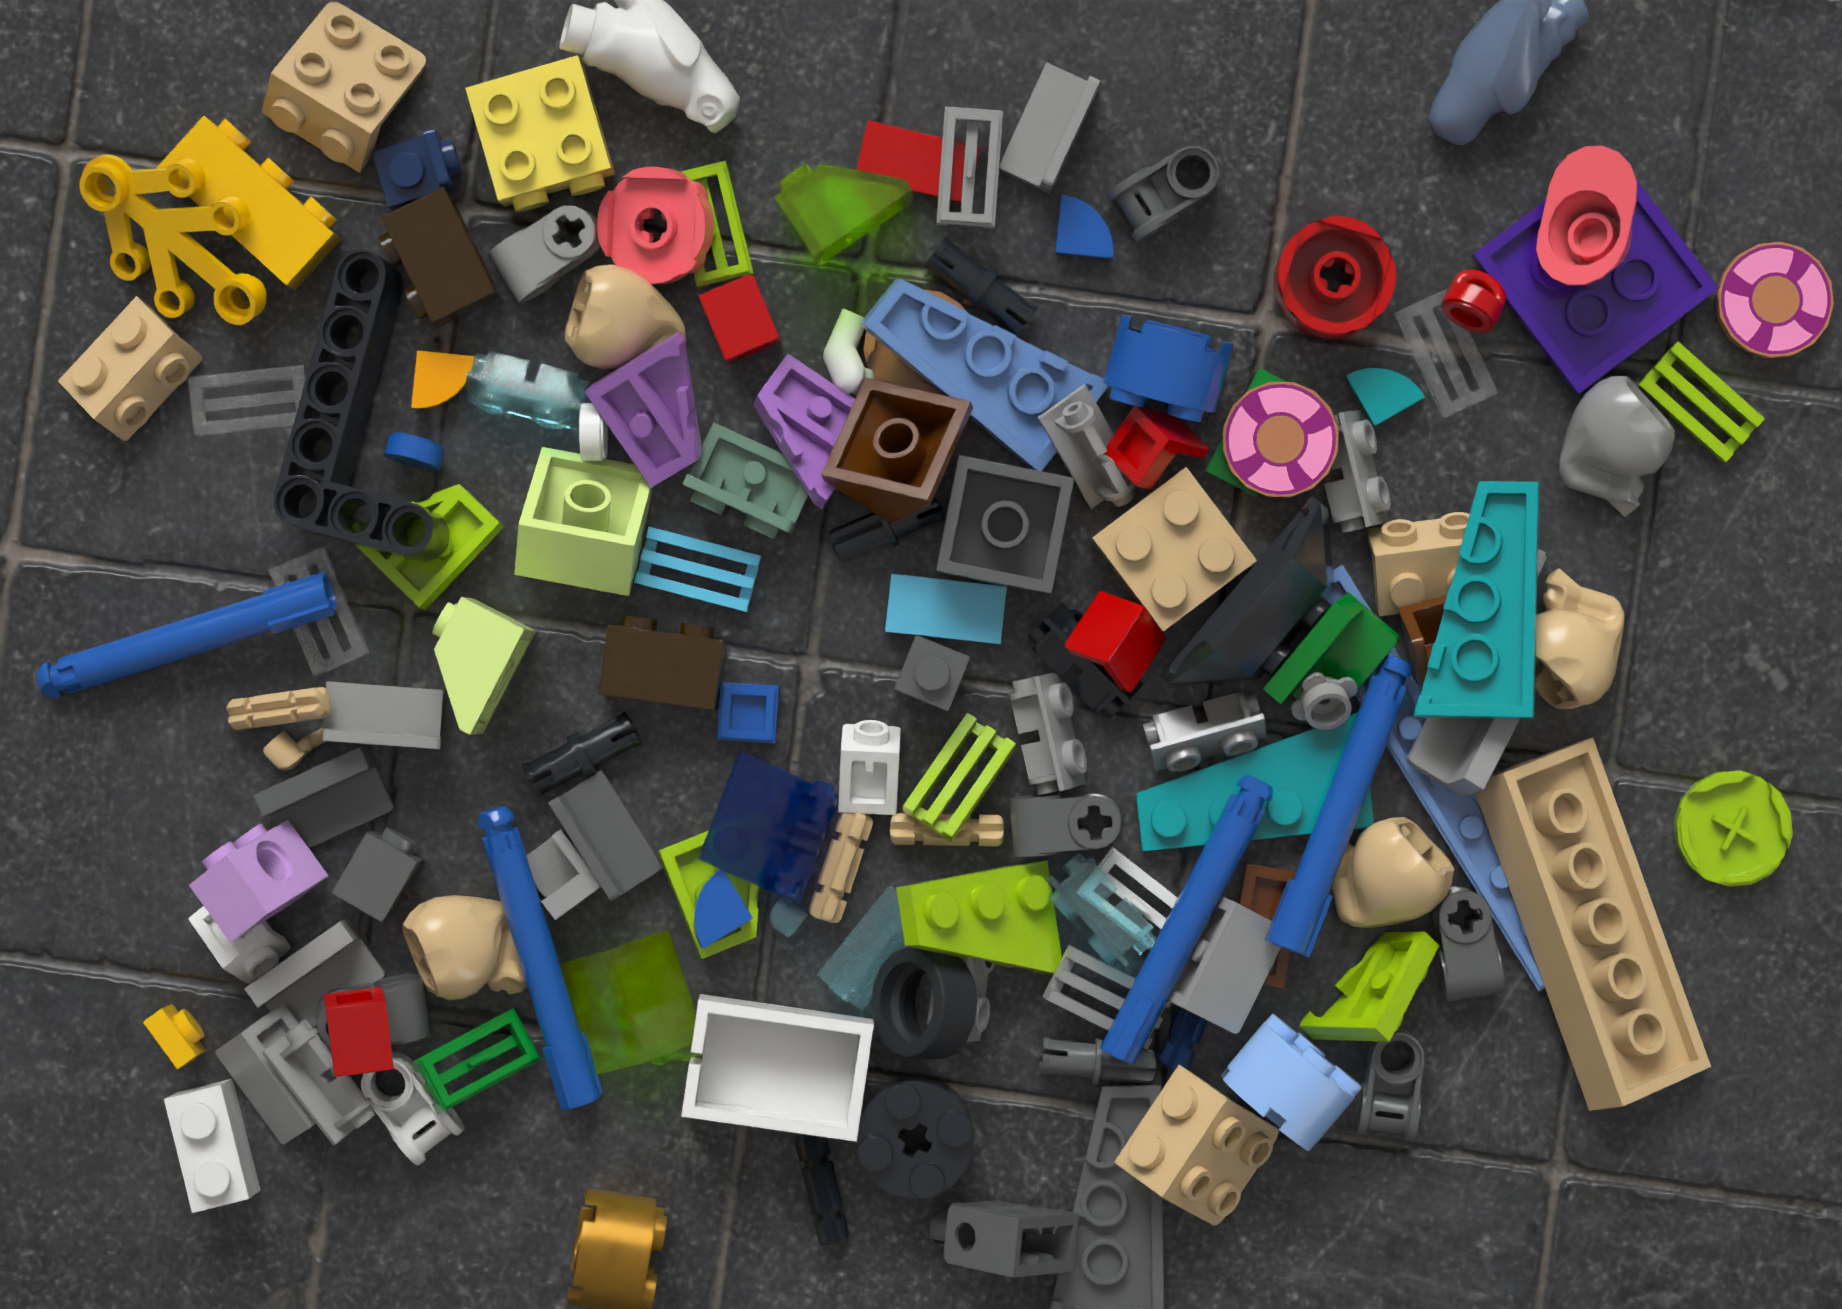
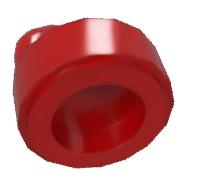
[1441,269,1506,332]

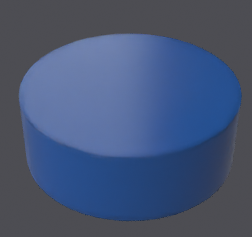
[384,432,445,471]

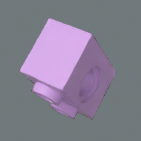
[189,820,329,943]

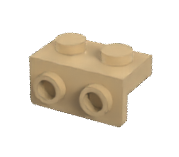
[58,296,202,441]
[1367,512,1470,616]

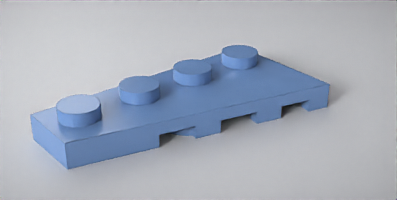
[859,279,1109,471]

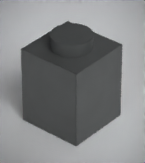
[894,635,970,711]
[332,827,425,922]

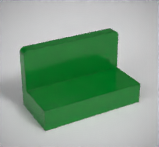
[1263,592,1400,704]

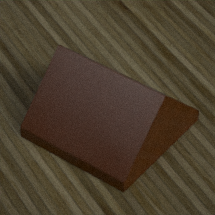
[821,377,973,523]

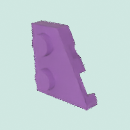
[585,331,703,487]
[753,354,855,509]

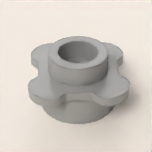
[1291,672,1358,730]

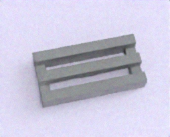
[936,106,1003,229]
[1042,945,1171,1050]

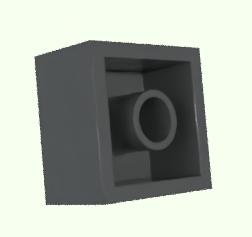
[936,455,1074,595]

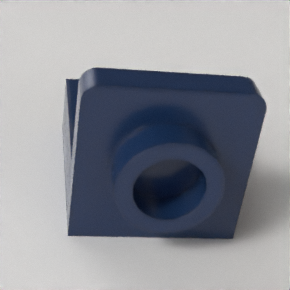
[371,128,462,210]

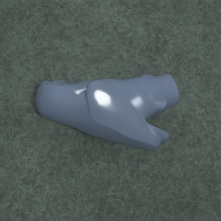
[1428,0,1589,146]

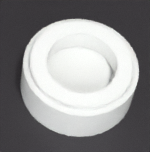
[579,403,608,461]

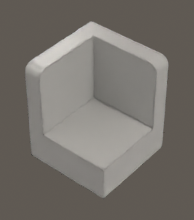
[527,828,601,920]

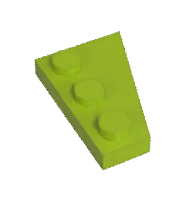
[896,860,1062,976]

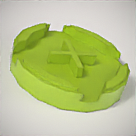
[1673,770,1793,887]

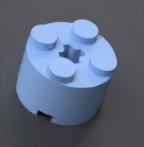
[1221,1013,1362,1151]

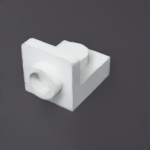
[838,720,901,815]
[188,906,291,983]

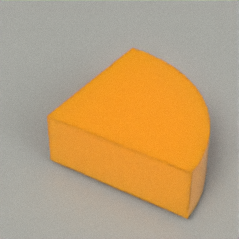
[411,350,477,410]

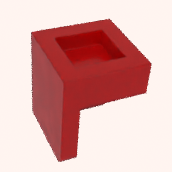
[698,275,782,364]
[1105,406,1209,490]
[1065,591,1167,692]
[323,986,394,1077]

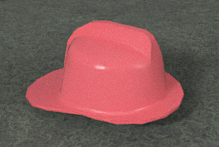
[1536,146,1637,285]

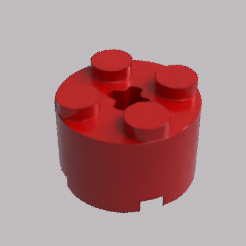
[1273,216,1396,340]

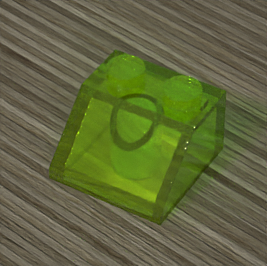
[774,164,914,267]

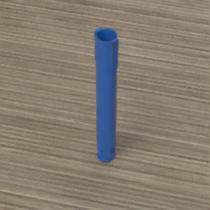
[36,571,337,698]
[1265,655,1412,957]
[1100,774,1273,1065]
[477,805,603,1110]

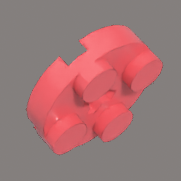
[597,167,714,284]

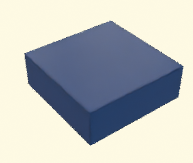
[717,682,780,744]

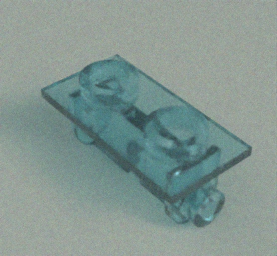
[466,350,590,431]
[1047,853,1156,967]
[817,884,908,1011]

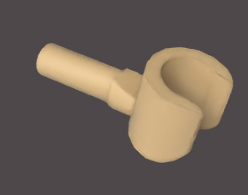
[263,727,327,771]

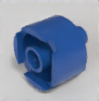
[1103,314,1234,422]

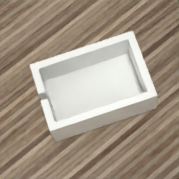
[681,994,874,1142]

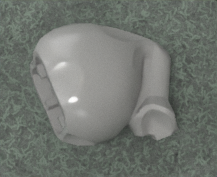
[1559,376,1675,517]

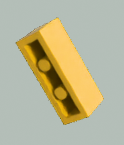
[157,116,342,290]

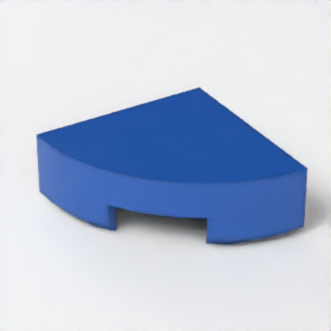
[1055,195,1114,260]
[693,868,753,949]

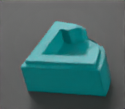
[1344,368,1425,427]

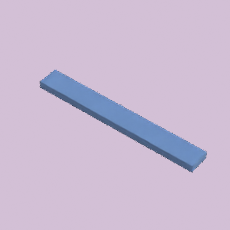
[1327,565,1545,991]

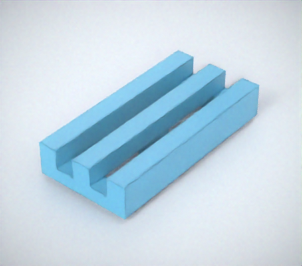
[634,526,762,612]

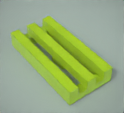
[681,160,754,289]
[1637,342,1765,463]
[903,713,1016,842]

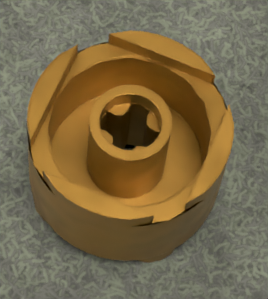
[567,1188,667,1309]

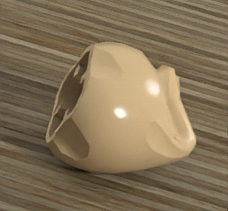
[565,264,686,370]
[1535,568,1624,709]
[1331,817,1454,928]
[402,895,528,1000]

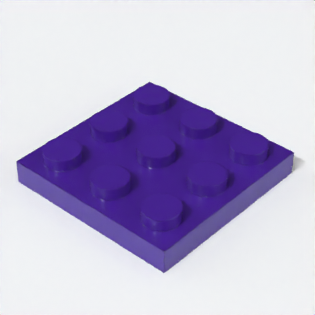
[1471,149,1719,395]

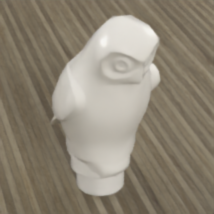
[560,0,740,133]

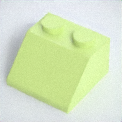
[514,447,653,596]
[432,597,536,735]

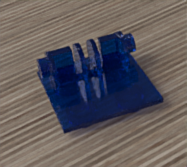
[698,751,839,904]

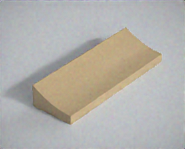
[1475,738,1711,1111]

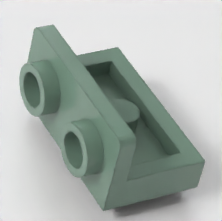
[683,422,809,540]

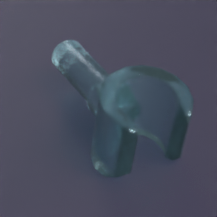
[769,853,816,938]

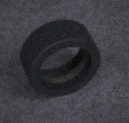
[871,947,978,1060]

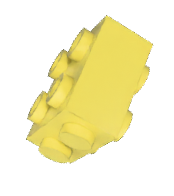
[465,55,615,212]

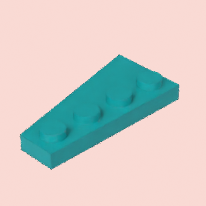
[1414,481,1540,720]
[1135,712,1374,851]

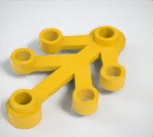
[80,154,267,325]

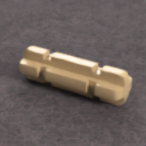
[226,687,332,730]
[809,812,873,923]
[890,813,1004,847]

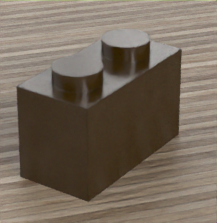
[379,187,501,327]
[598,615,727,710]

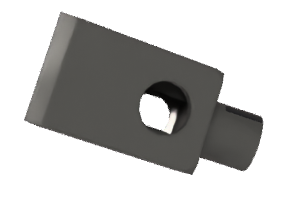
[930,1201,1079,1278]

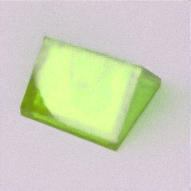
[560,929,696,1075]

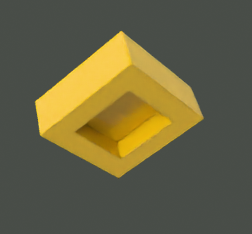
[143,1004,207,1069]

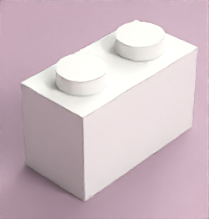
[164,1078,261,1213]

